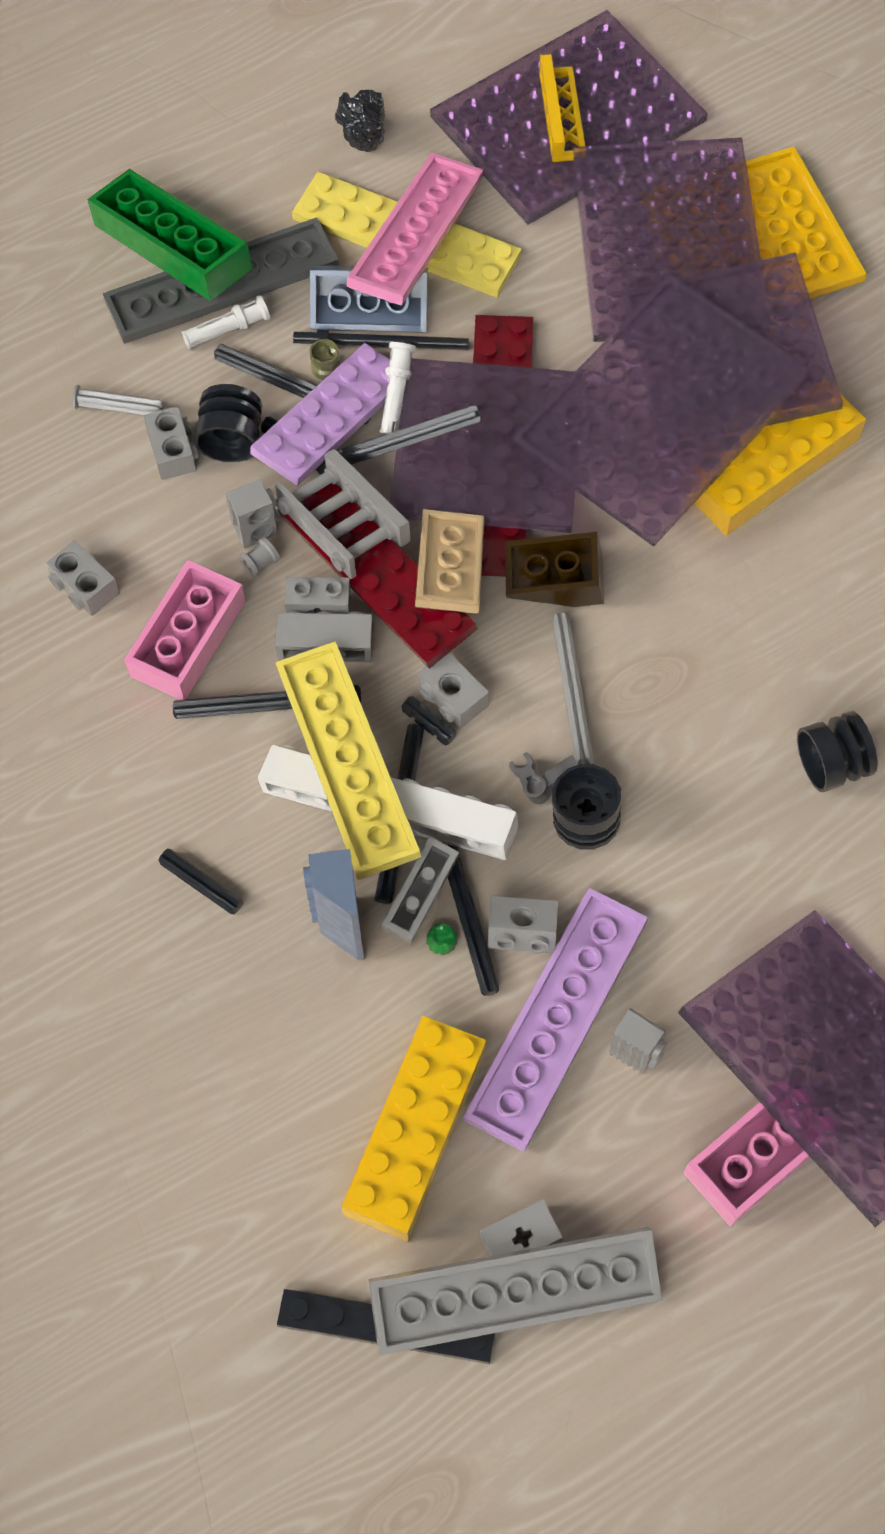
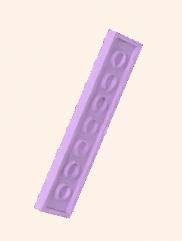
[463,888,648,1152]

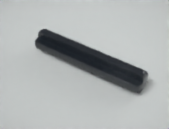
[158,848,243,915]

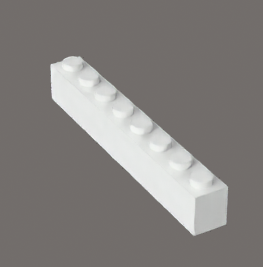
[258,745,519,860]

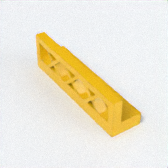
[539,54,586,162]

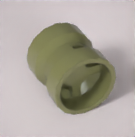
[310,339,340,380]

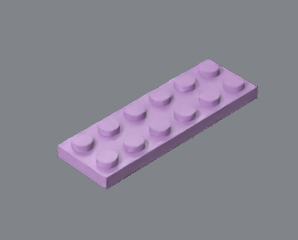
[250,343,410,486]

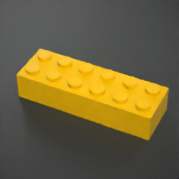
[686,380,866,536]
[341,1015,486,1242]

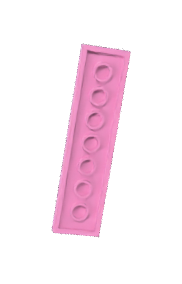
[346,152,484,306]

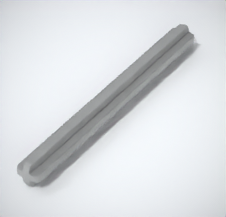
[552,612,594,764]

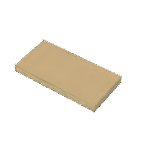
[415,509,484,613]

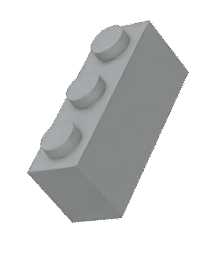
[276,611,373,662]
[382,837,459,945]

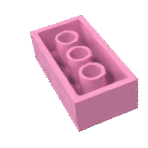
[124,560,246,700]
[683,1076,840,1227]

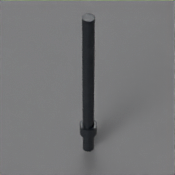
[293,329,469,350]

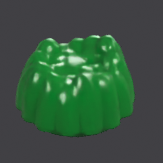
[426,923,458,955]

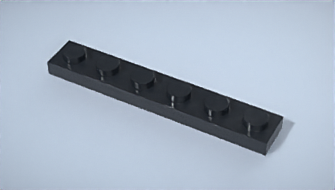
[277,1289,495,1364]

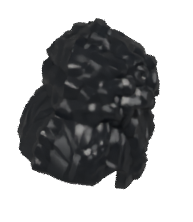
[335,90,385,152]

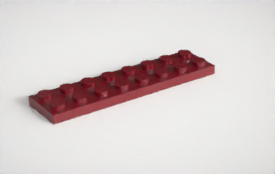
[278,483,478,669]

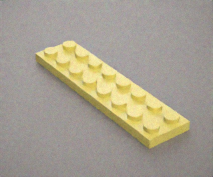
[292,171,522,298]
[275,641,421,880]

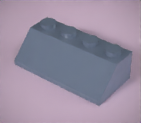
[310,265,428,332]
[303,849,364,960]

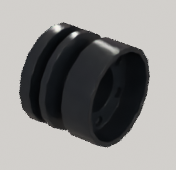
[194,384,263,462]
[797,711,878,792]
[552,764,621,850]

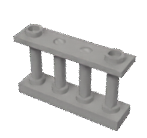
[275,449,410,579]

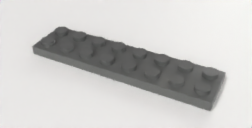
[102,217,339,344]

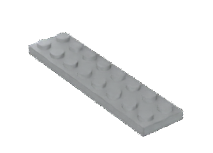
[368,1227,662,1355]

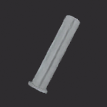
[72,385,163,415]

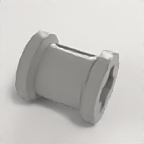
[239,537,280,578]

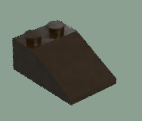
[505,532,604,607]

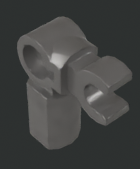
[509,752,579,804]

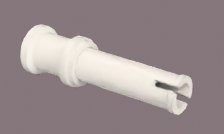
[181,295,270,349]
[380,342,416,434]

